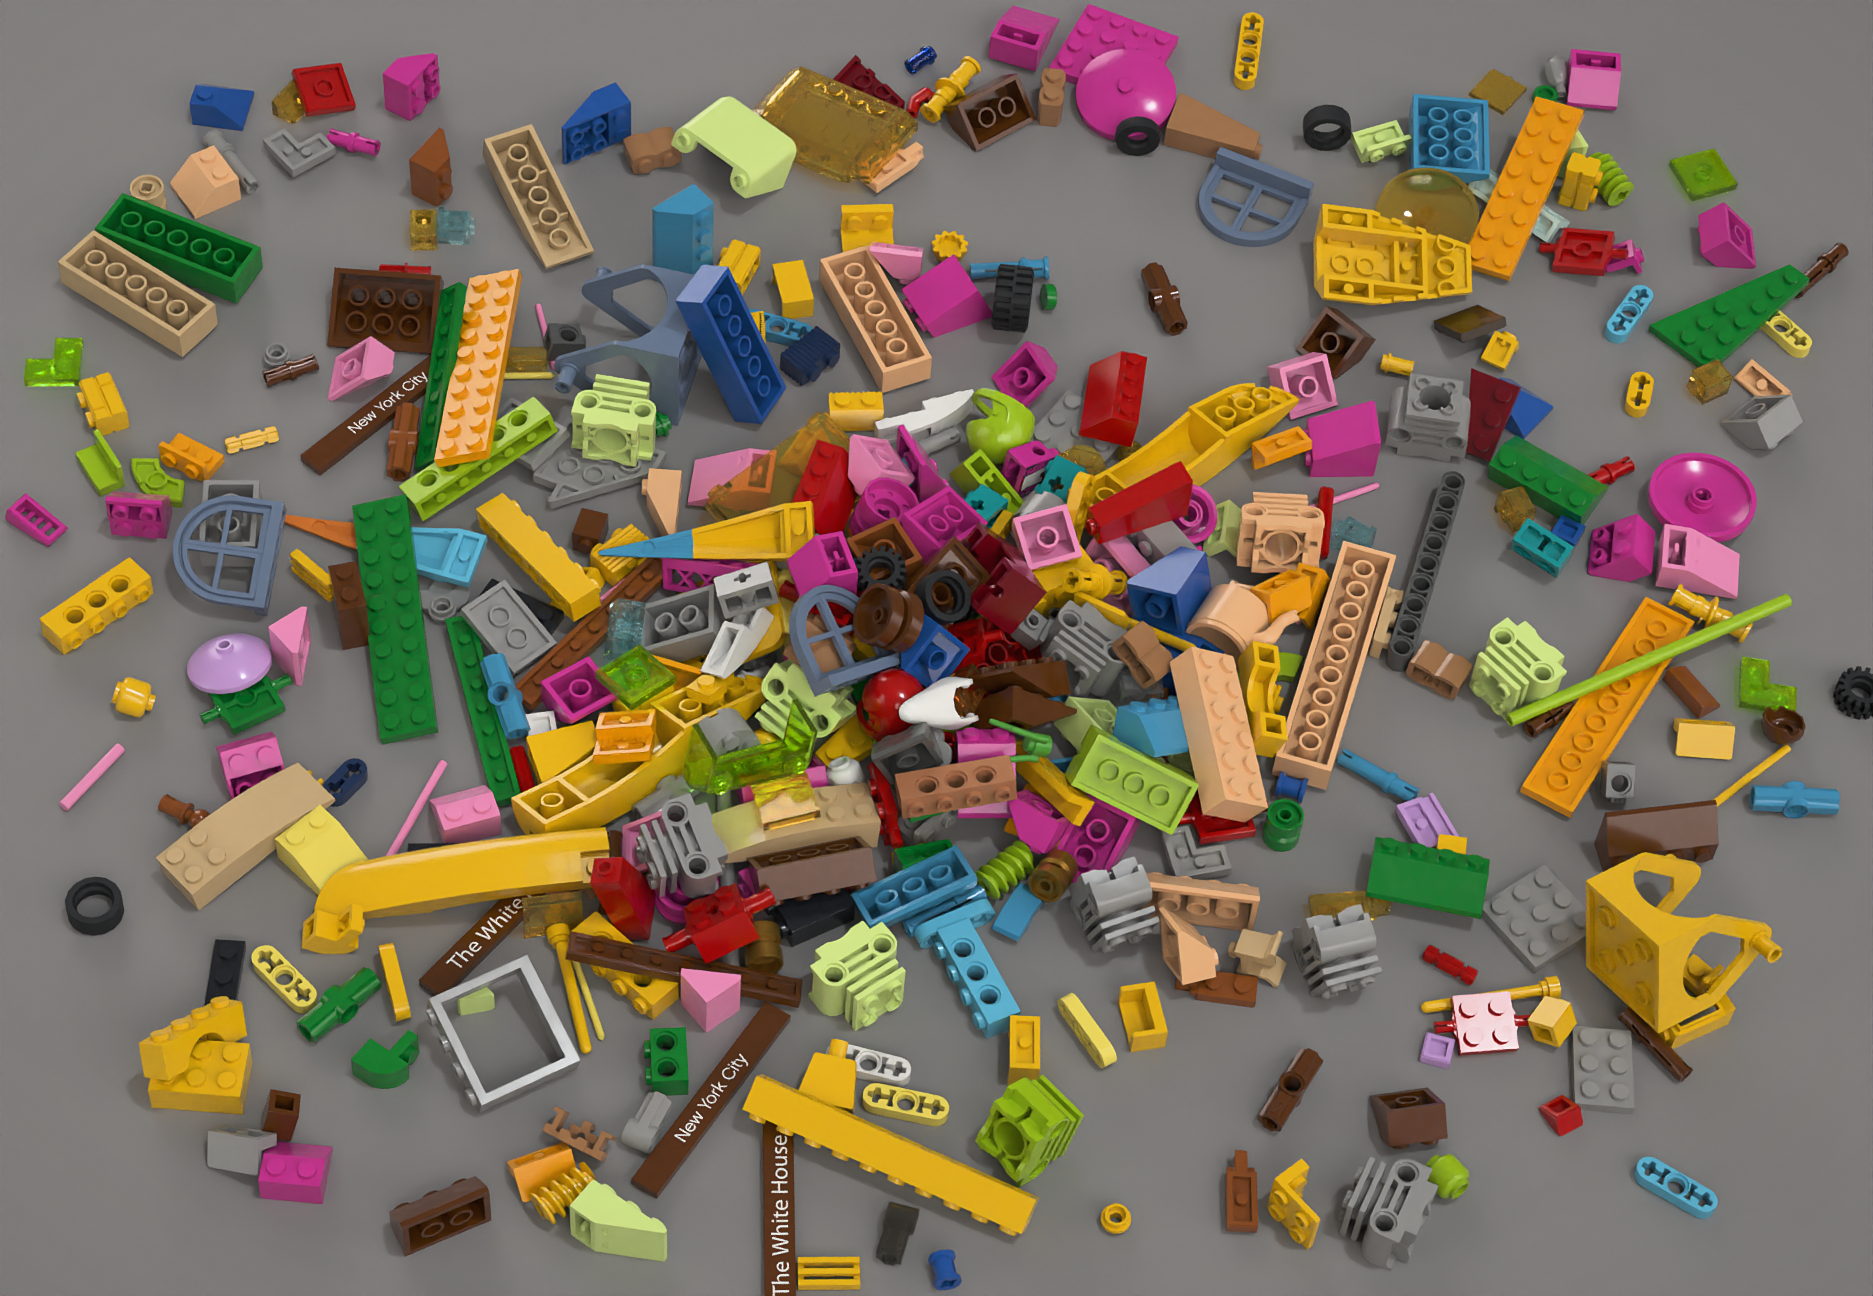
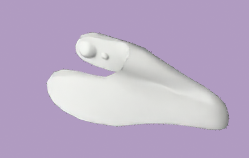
[899,677,979,730]

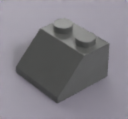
[871,722,944,785]

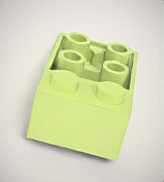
[570,1179,667,1262]

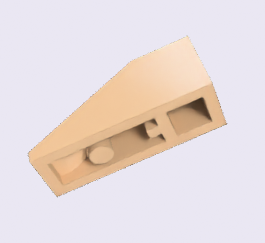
[642,468,682,537]

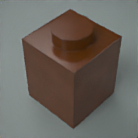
[572,508,609,554]
[261,1089,301,1141]

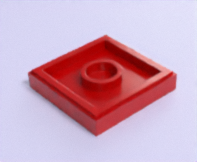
[291,63,356,117]

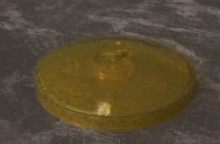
[1376,167,1479,245]

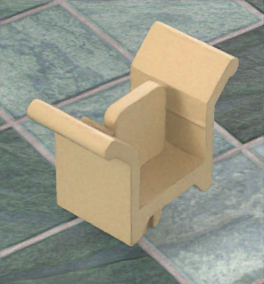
[1228,929,1287,988]

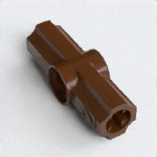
[1141,262,1188,336]
[1258,1048,1323,1132]

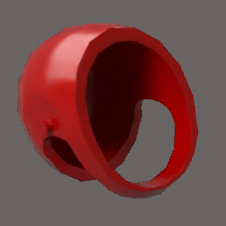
[856,668,924,741]

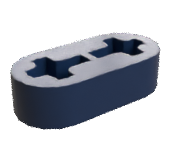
[322,758,368,807]

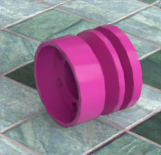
[849,478,919,536]

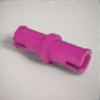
[327,128,381,156]

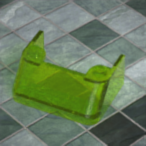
[683,699,818,795]

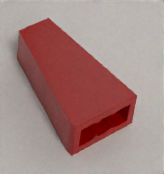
[1085,461,1193,545]
[590,857,656,940]

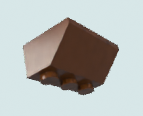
[943,73,1037,151]
[389,1176,491,1257]

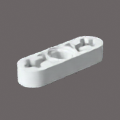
[826,1044,911,1088]

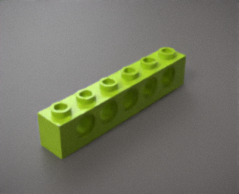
[398,396,558,521]

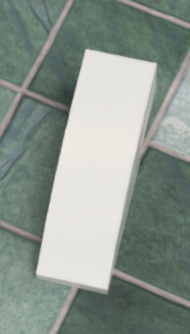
[700,607,774,679]

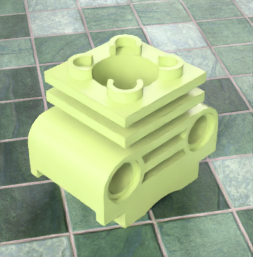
[571,374,656,467]
[1469,617,1567,720]
[754,658,857,752]
[808,921,906,1031]

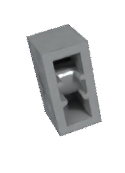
[713,562,780,619]

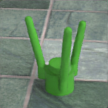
[989,719,1052,763]

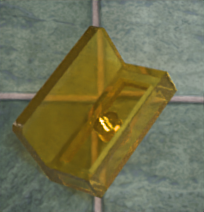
[505,347,547,373]

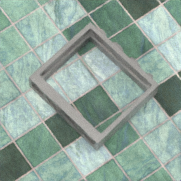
[425,955,580,1113]

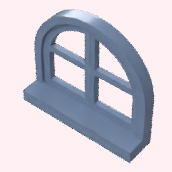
[1198,147,1314,247]
[173,495,287,616]
[789,585,901,697]

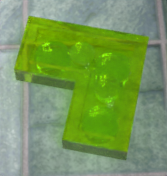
[24,338,84,386]
[1739,657,1797,711]

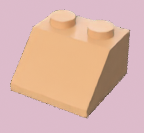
[170,145,241,219]
[1158,907,1218,985]

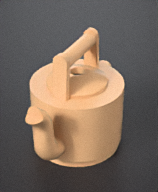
[1186,580,1300,671]

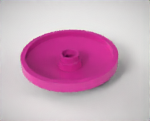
[1076,49,1176,141]
[1648,453,1757,542]

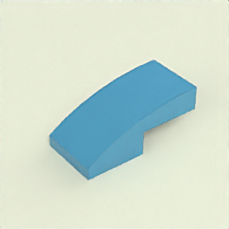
[992,883,1044,941]

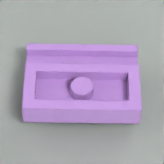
[1395,793,1459,848]

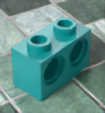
[1511,518,1574,578]

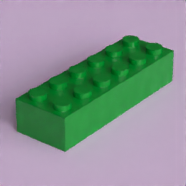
[95,193,263,304]

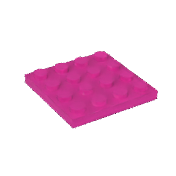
[1049,4,1179,85]

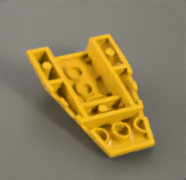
[1313,204,1472,305]

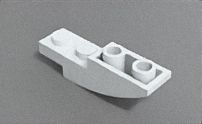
[874,389,974,443]

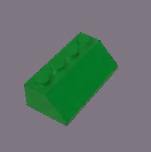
[1488,435,1609,525]
[1366,837,1490,919]

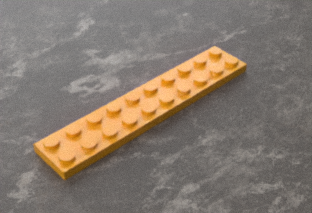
[434,269,522,467]
[1520,597,1695,818]

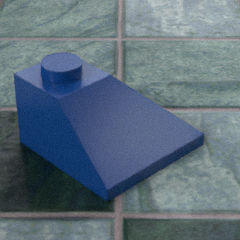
[189,84,254,131]
[1499,377,1554,439]
[901,614,970,688]

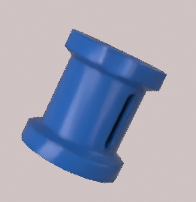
[1274,771,1309,803]
[928,1249,962,1290]

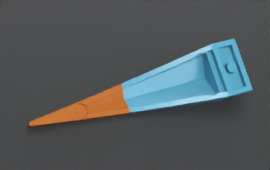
[284,515,487,588]

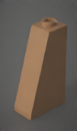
[1164,93,1263,159]

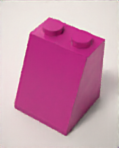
[901,254,992,338]
[1303,401,1381,477]
[955,727,1016,818]

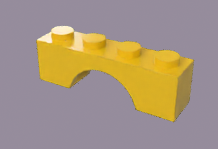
[1238,641,1288,758]
[139,996,247,1080]

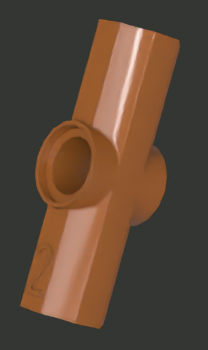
[386,402,420,481]

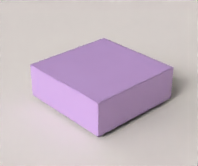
[1419,1032,1455,1069]

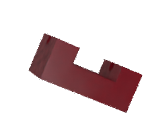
[965,522,1047,635]

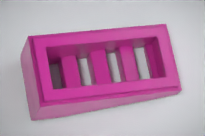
[5,493,68,547]

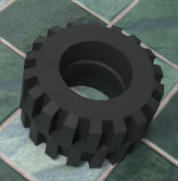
[991,264,1034,333]

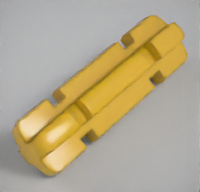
[225,426,279,454]

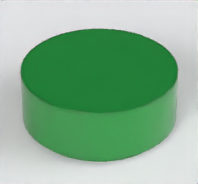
[1532,85,1558,102]
[1040,284,1057,310]

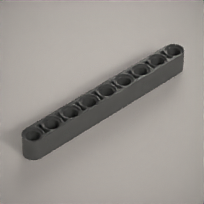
[1386,471,1465,672]

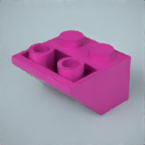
[1566,49,1621,110]
[382,53,441,121]
[105,491,172,539]
[1588,514,1655,582]
[786,531,858,598]
[216,731,284,800]

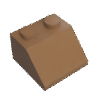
[782,613,857,673]

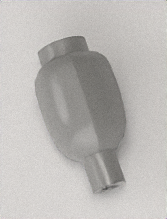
[1545,55,1568,98]

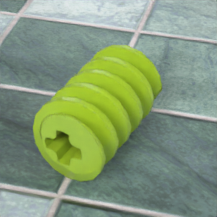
[1589,152,1634,206]
[974,840,1035,900]

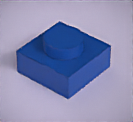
[1551,515,1586,550]

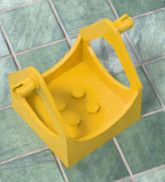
[1586,852,1783,1033]

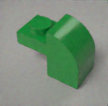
[351,1029,420,1089]

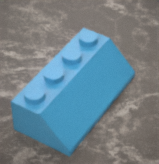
[652,184,714,282]
[1113,696,1189,757]
[851,845,978,929]

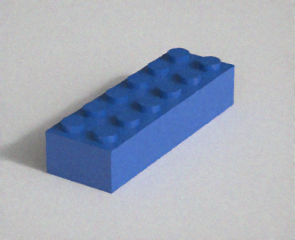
[676,265,786,424]

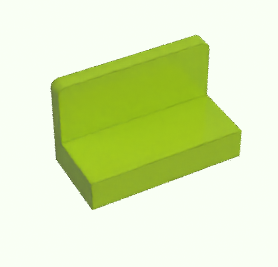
[75,429,125,497]

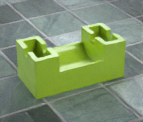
[1064,725,1199,835]

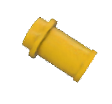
[1379,353,1414,377]

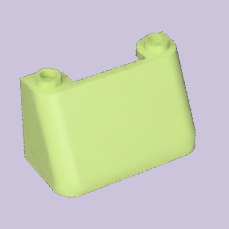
[671,96,796,199]

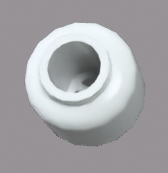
[826,756,866,786]

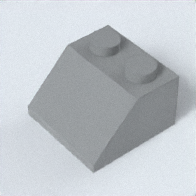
[1720,395,1803,451]

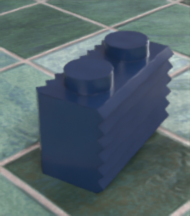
[780,326,840,386]

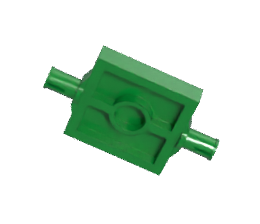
[199,674,292,735]

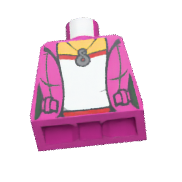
[1001,440,1060,499]

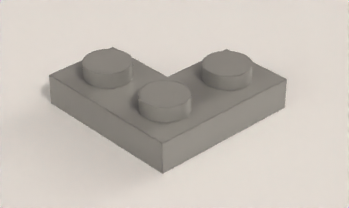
[263,128,336,177]
[1160,825,1232,880]

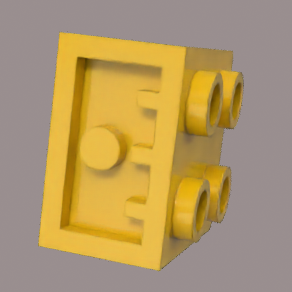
[840,204,894,264]
[1267,1158,1320,1249]

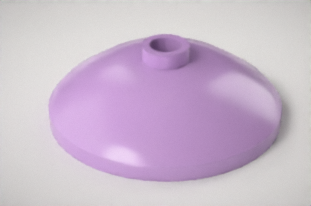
[187,633,272,694]

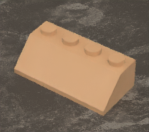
[1142,872,1260,931]

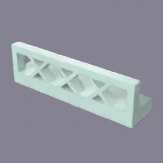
[1466,169,1570,243]

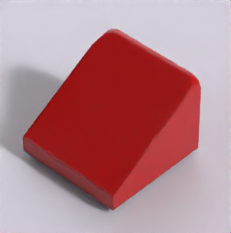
[1539,1095,1583,1136]

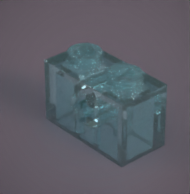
[603,598,646,662]

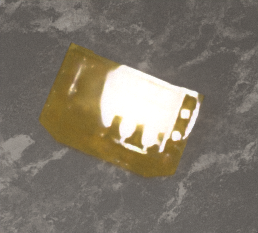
[752,66,918,184]

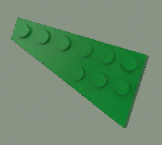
[1648,264,1810,375]

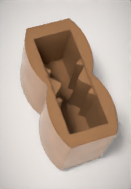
[1037,68,1066,127]
[623,127,682,174]
[1112,621,1173,689]
[1406,640,1473,700]

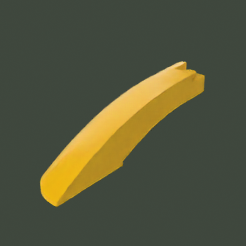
[1067,383,1300,527]
[511,675,767,835]
[314,827,610,919]

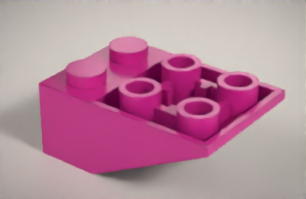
[989,5,1060,72]

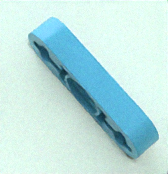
[1605,285,1653,343]
[913,899,996,948]
[1634,1157,1718,1219]

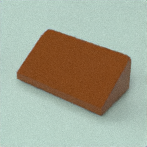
[1663,666,1720,719]

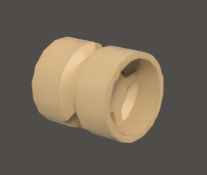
[130,175,167,210]

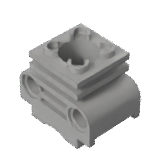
[1385,373,1471,462]
[1040,600,1127,698]
[635,793,728,899]
[1068,856,1160,953]
[1291,904,1382,999]
[1337,1157,1438,1271]

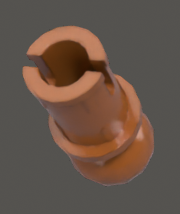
[158,794,210,828]

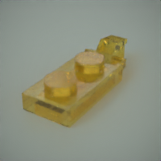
[1308,891,1391,921]

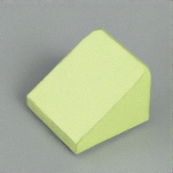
[457,987,495,1016]

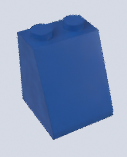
[1126,546,1212,636]

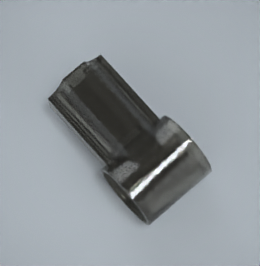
[876,1201,920,1266]

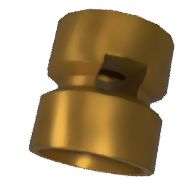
[1028,849,1078,903]
[744,920,784,974]

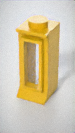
[1658,993,1736,1049]

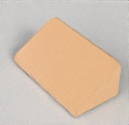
[1734,359,1793,396]

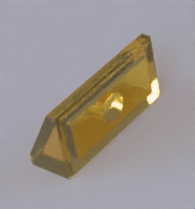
[272,79,304,124]

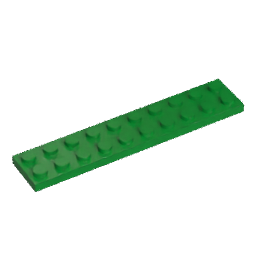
[352,494,439,744]

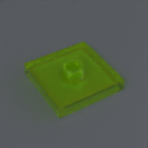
[1669,148,1738,201]
[595,644,676,711]

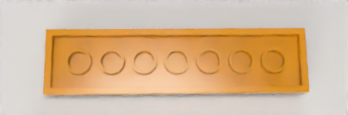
[1469,96,1584,281]

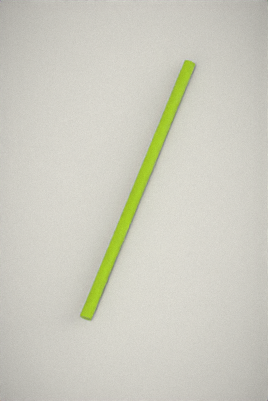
[1505,594,1792,727]

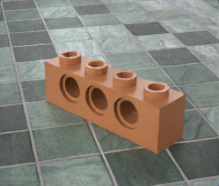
[895,755,1017,819]

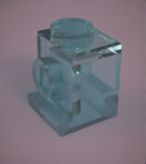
[437,207,475,245]
[1331,516,1377,551]

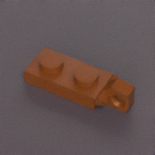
[1175,971,1258,1008]
[1225,1150,1258,1233]

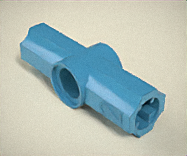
[480,653,531,740]
[1749,781,1840,819]

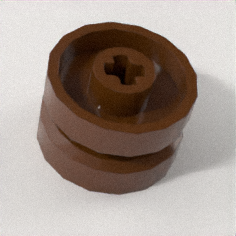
[853,583,924,653]

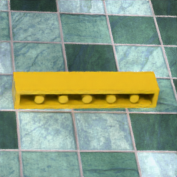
[476,493,601,622]

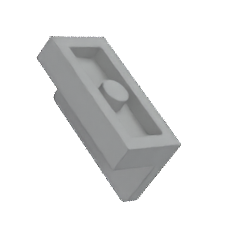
[207,1125,277,1175]

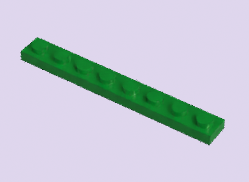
[415,282,467,472]
[445,616,520,807]

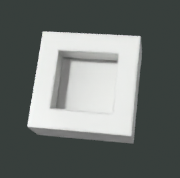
[526,711,557,736]

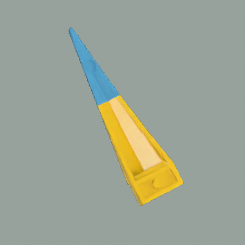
[598,501,815,562]

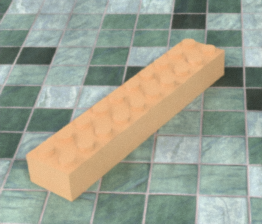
[1272,541,1397,790]

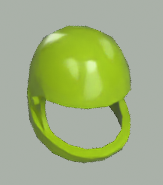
[966,388,1035,465]

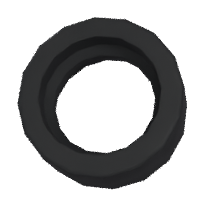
[1303,105,1351,151]
[915,569,971,626]
[65,876,124,936]

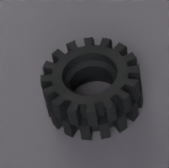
[855,546,906,592]
[1833,666,1873,720]

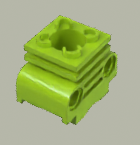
[975,1074,1084,1187]

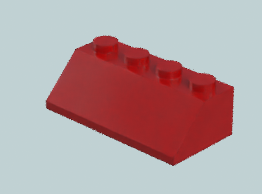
[1079,351,1147,447]
[792,439,858,535]

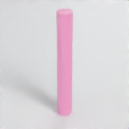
[59,743,125,811]

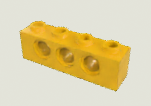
[39,557,154,655]
[572,911,679,1020]

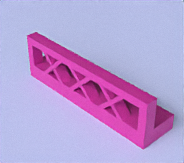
[662,558,760,592]

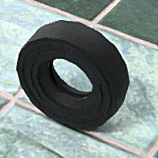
[1115,116,1161,156]

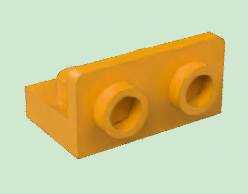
[158,433,225,482]

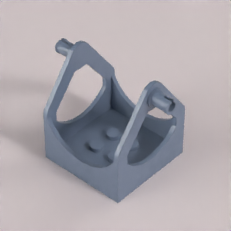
[554,264,702,426]

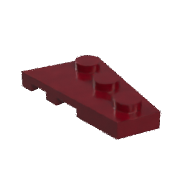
[828,55,905,124]
[1466,368,1521,462]

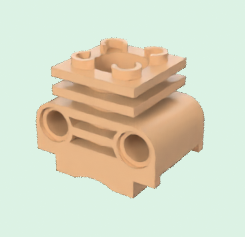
[1236,492,1325,573]

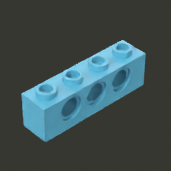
[933,918,1021,1039]

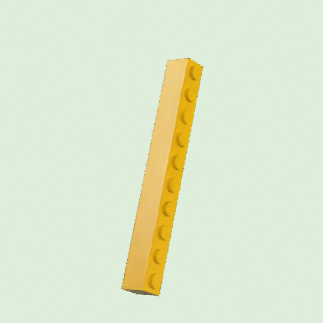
[742,1074,1040,1236]

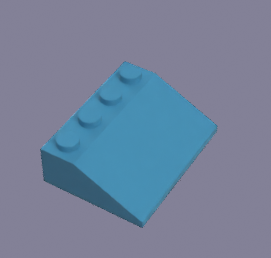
[1409,94,1490,191]

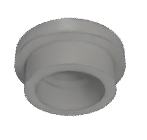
[263,342,291,368]

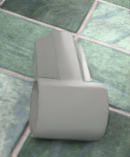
[621,1091,672,1154]

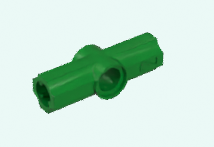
[297,967,382,1043]

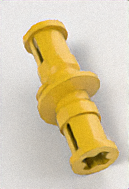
[920,56,981,123]
[1061,564,1128,600]
[1668,583,1753,644]

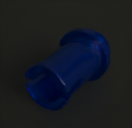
[904,46,937,75]

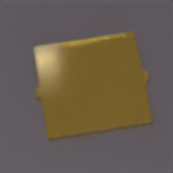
[1469,69,1527,115]

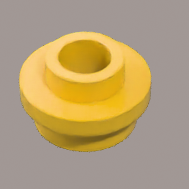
[1100,1203,1131,1234]

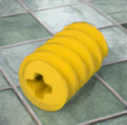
[529,1161,596,1225]

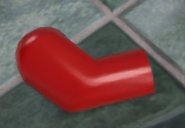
[906,87,935,119]

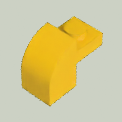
[302,903,365,954]

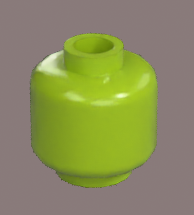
[1425,1154,1470,1199]

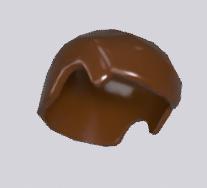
[1762,706,1806,745]

